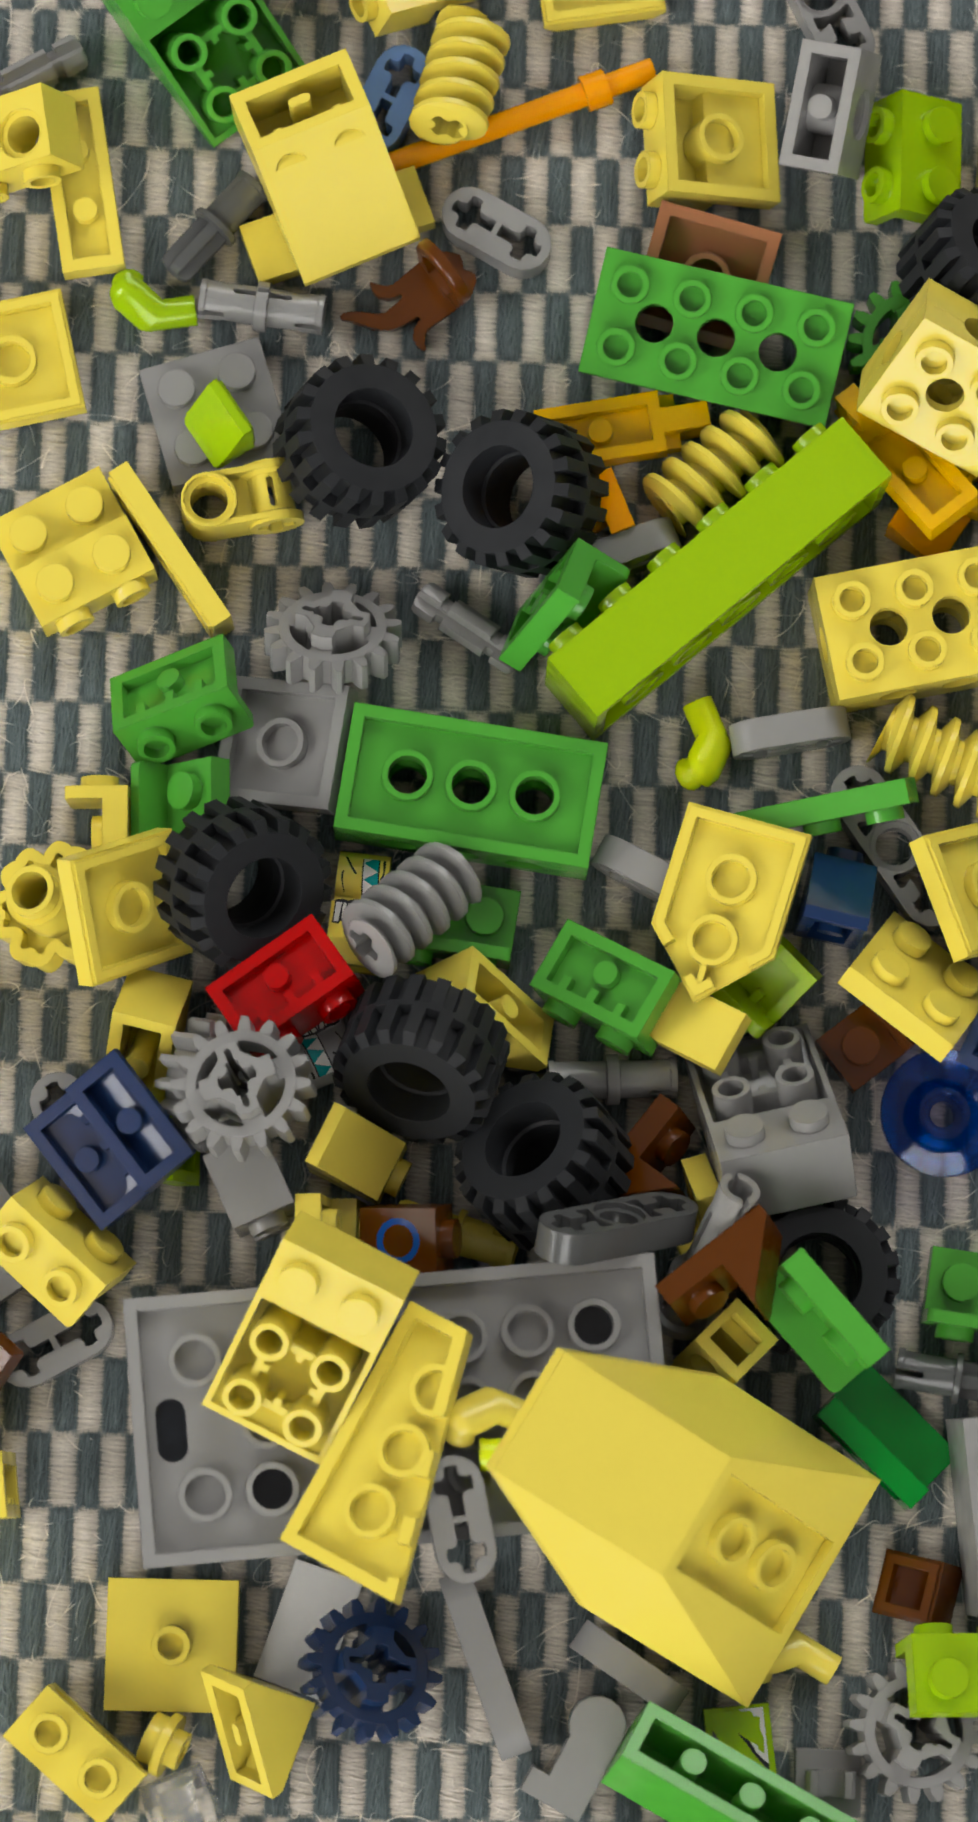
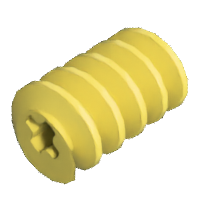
[408,4,511,145]
[642,409,785,538]
[866,694,978,819]

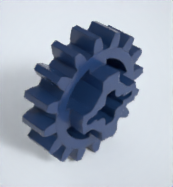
[298,1598,443,1745]

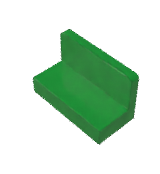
[812,1366,950,1509]

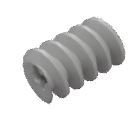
[341,842,482,978]

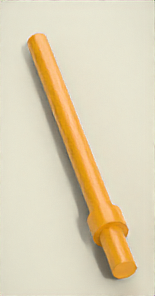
[388,58,657,171]

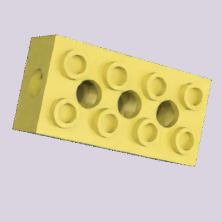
[856,278,978,477]
[807,546,978,712]

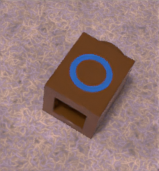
[359,1204,462,1273]

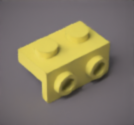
[0,1176,136,1327]

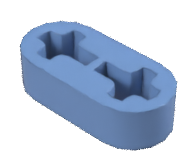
[363,45,426,152]

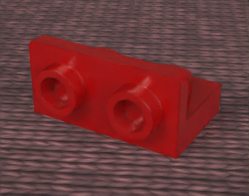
[205,914,365,1059]

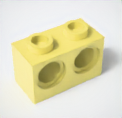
[0,82,84,204]
[3,1683,149,1822]

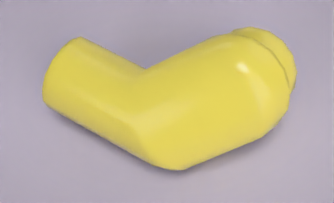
[445,1387,525,1448]
[762,1629,842,1685]

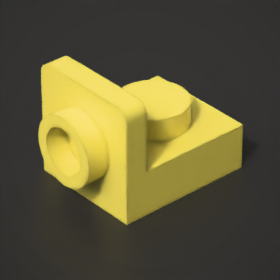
[65,775,131,848]

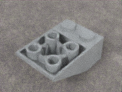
[684,1023,857,1215]

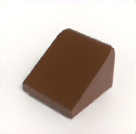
[872,1548,962,1624]

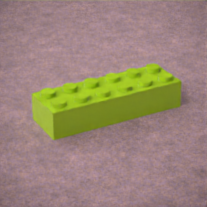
[545,417,892,740]

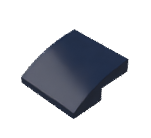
[23,1049,197,1231]

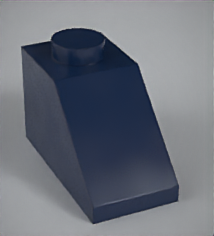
[793,847,878,950]

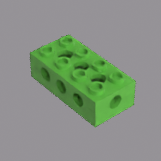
[578,247,855,427]
[333,702,608,880]

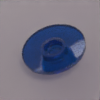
[880,1049,978,1178]

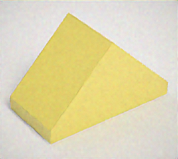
[201,1664,316,1799]

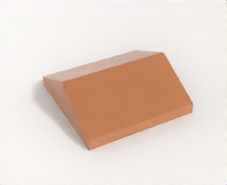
[637,200,782,350]

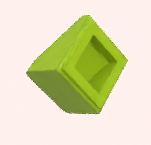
[184,378,256,469]

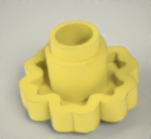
[0,841,86,973]

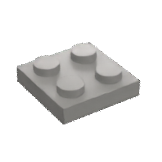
[138,336,282,493]
[218,676,358,815]

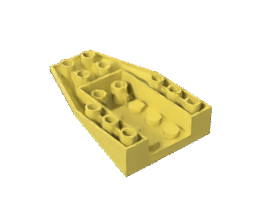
[486,1347,881,1708]

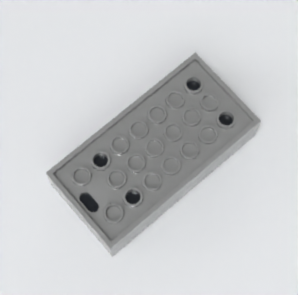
[123,1253,665,1569]

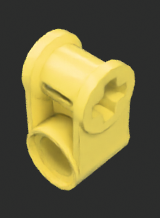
[181,457,305,542]

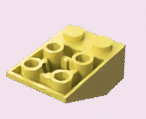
[229,48,421,287]
[202,1210,420,1465]

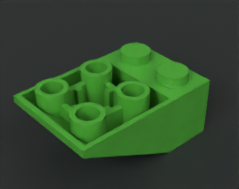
[101,0,305,148]

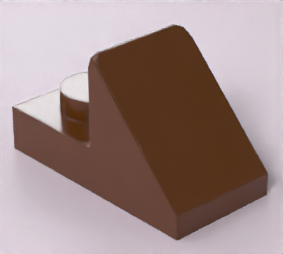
[814,1004,917,1094]
[618,1093,696,1198]
[655,1204,783,1327]

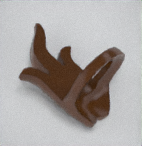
[340,238,476,352]

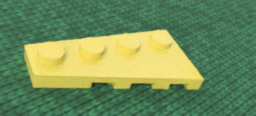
[280,1300,473,1606]

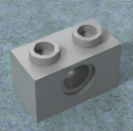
[778,38,883,180]
[202,1145,295,1242]

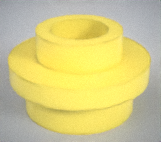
[136,1711,192,1777]

